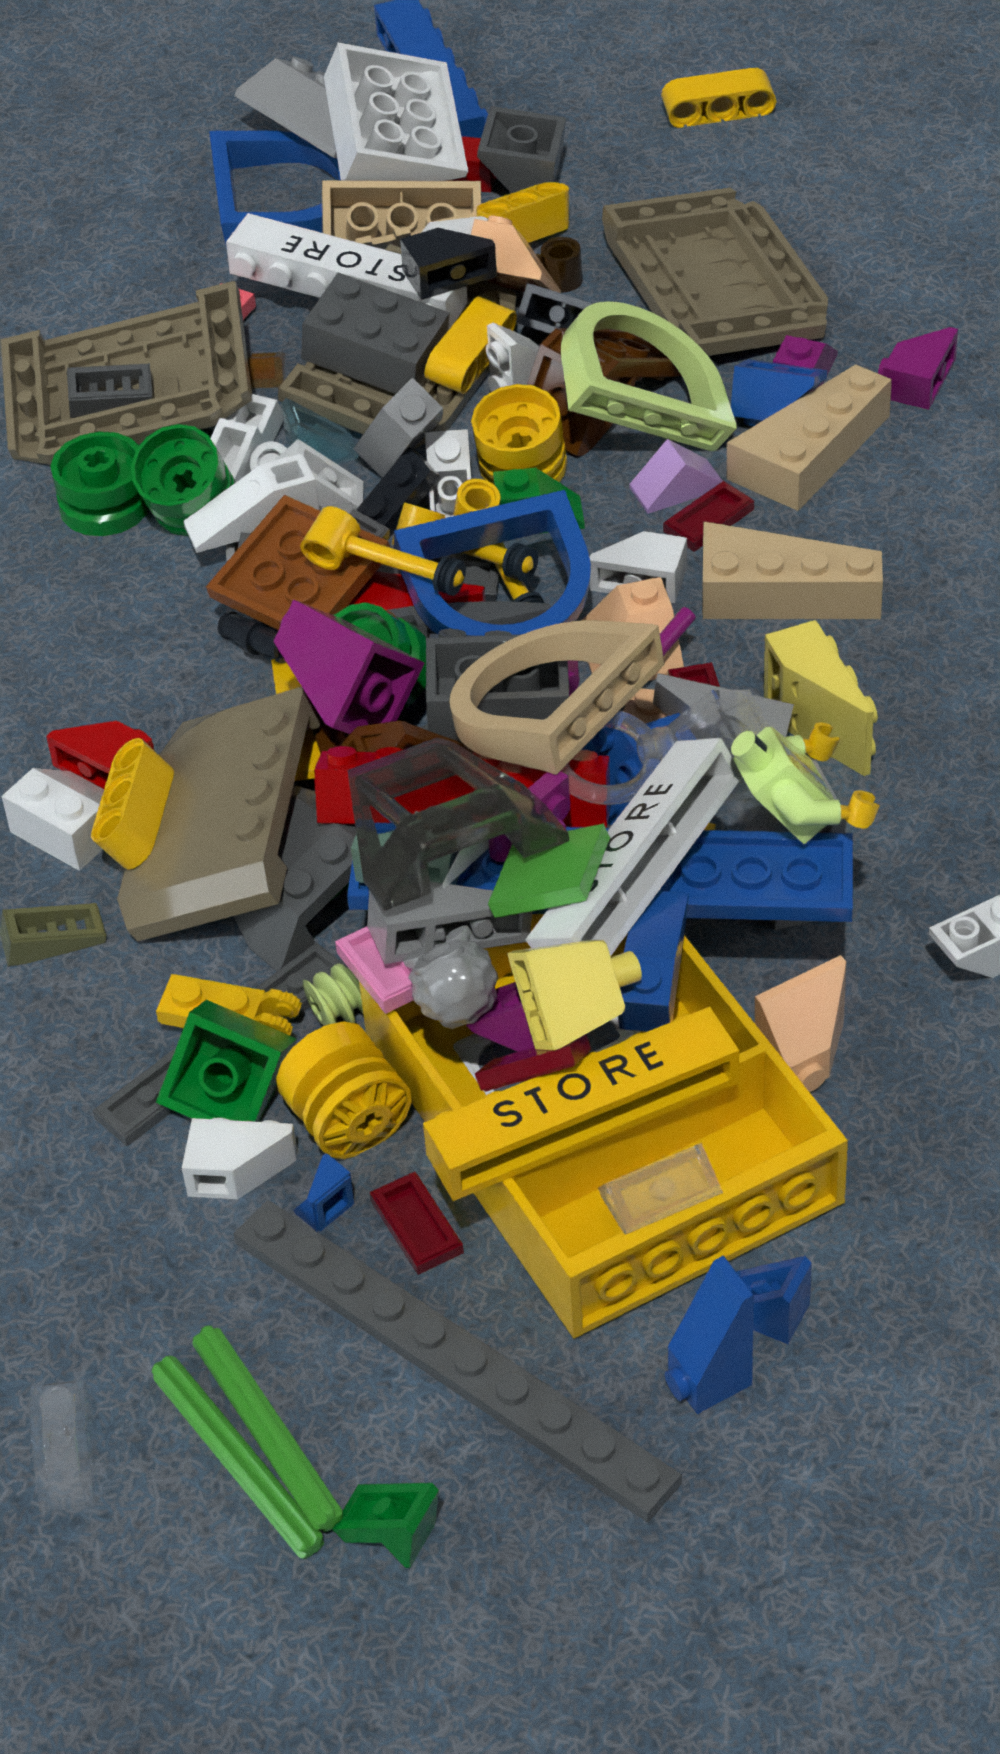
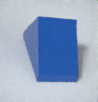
[736,1256,812,1344]

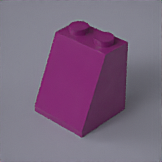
[273,599,425,734]

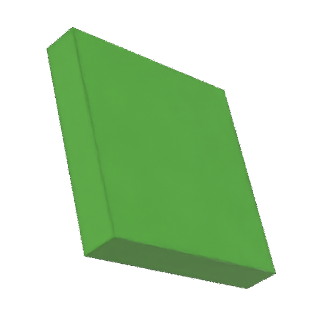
[488,824,610,918]

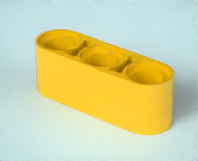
[661,68,777,128]
[476,182,569,243]
[424,296,517,394]
[91,738,174,870]

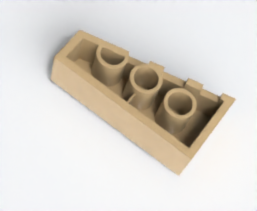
[322,180,481,250]
[727,364,892,511]
[703,522,883,619]

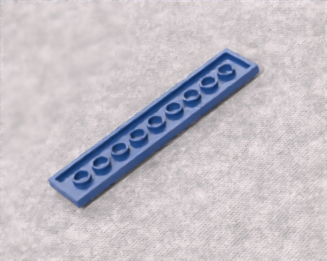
[347,822,853,922]

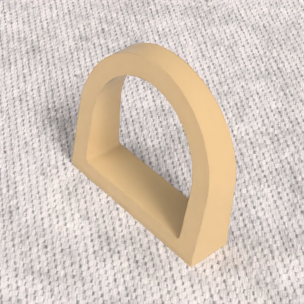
[449,620,665,775]

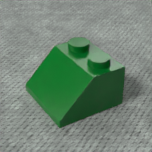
[156,999,297,1122]

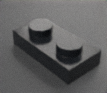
[356,447,441,536]

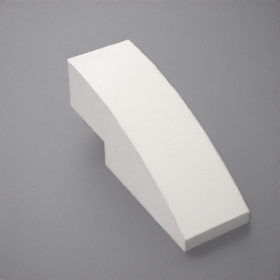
[211,394,285,482]

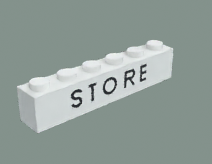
[226,213,467,330]
[525,738,743,956]

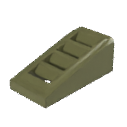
[0,903,106,966]

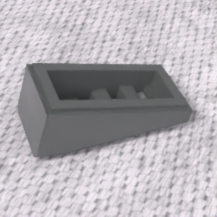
[67,363,152,418]

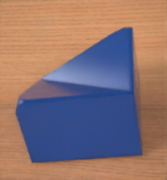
[293,1153,354,1232]

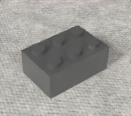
[301,272,450,394]
[426,634,569,742]

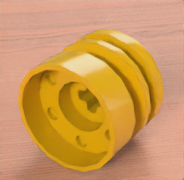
[471,384,567,484]
[276,1021,412,1159]

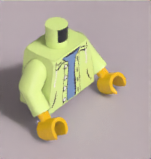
[731,722,879,844]

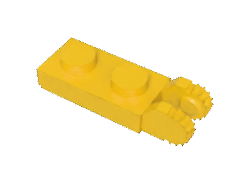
[156,974,302,1035]

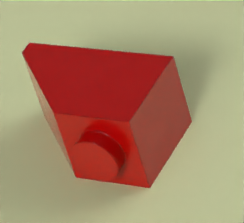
[46,720,154,789]

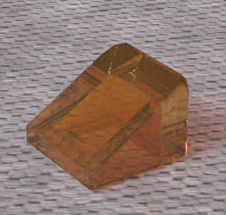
[247,352,286,389]

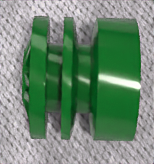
[131,424,236,536]

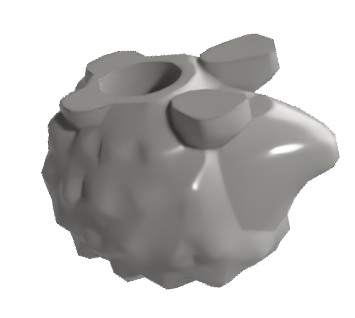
[402,925,498,1029]

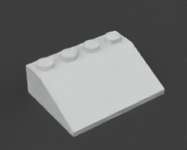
[324,43,468,181]

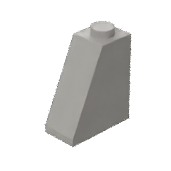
[353,378,443,478]

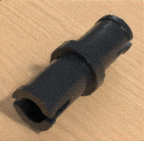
[217,611,286,663]

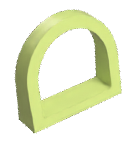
[561,301,737,451]

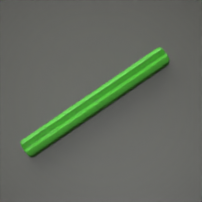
[193,1325,343,1532]
[152,1355,324,1559]

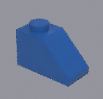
[731,359,828,426]

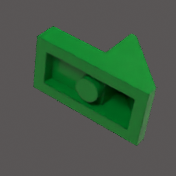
[332,1483,439,1569]

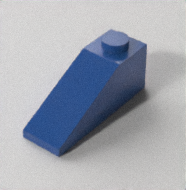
[618,890,689,1032]
[665,1255,754,1414]

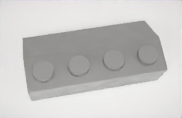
[234,56,337,158]

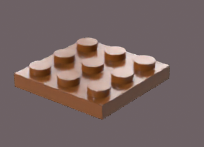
[206,495,390,630]

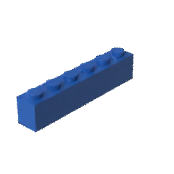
[374,0,488,138]

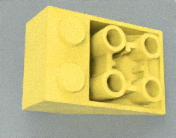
[764,620,878,776]

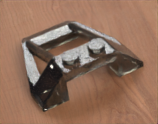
[347,738,569,911]

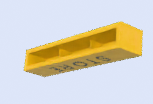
[423,1006,739,1201]

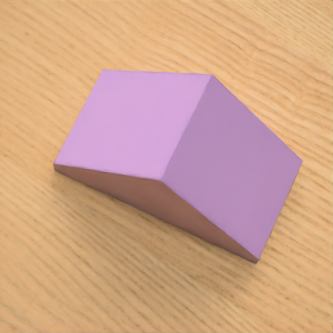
[630,439,722,514]

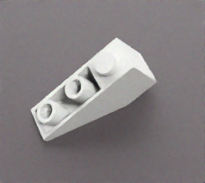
[425,429,471,553]
[183,453,319,553]

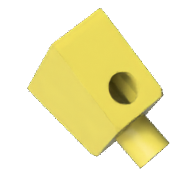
[507,940,642,1050]

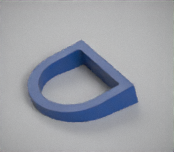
[209,131,341,249]
[394,490,591,636]

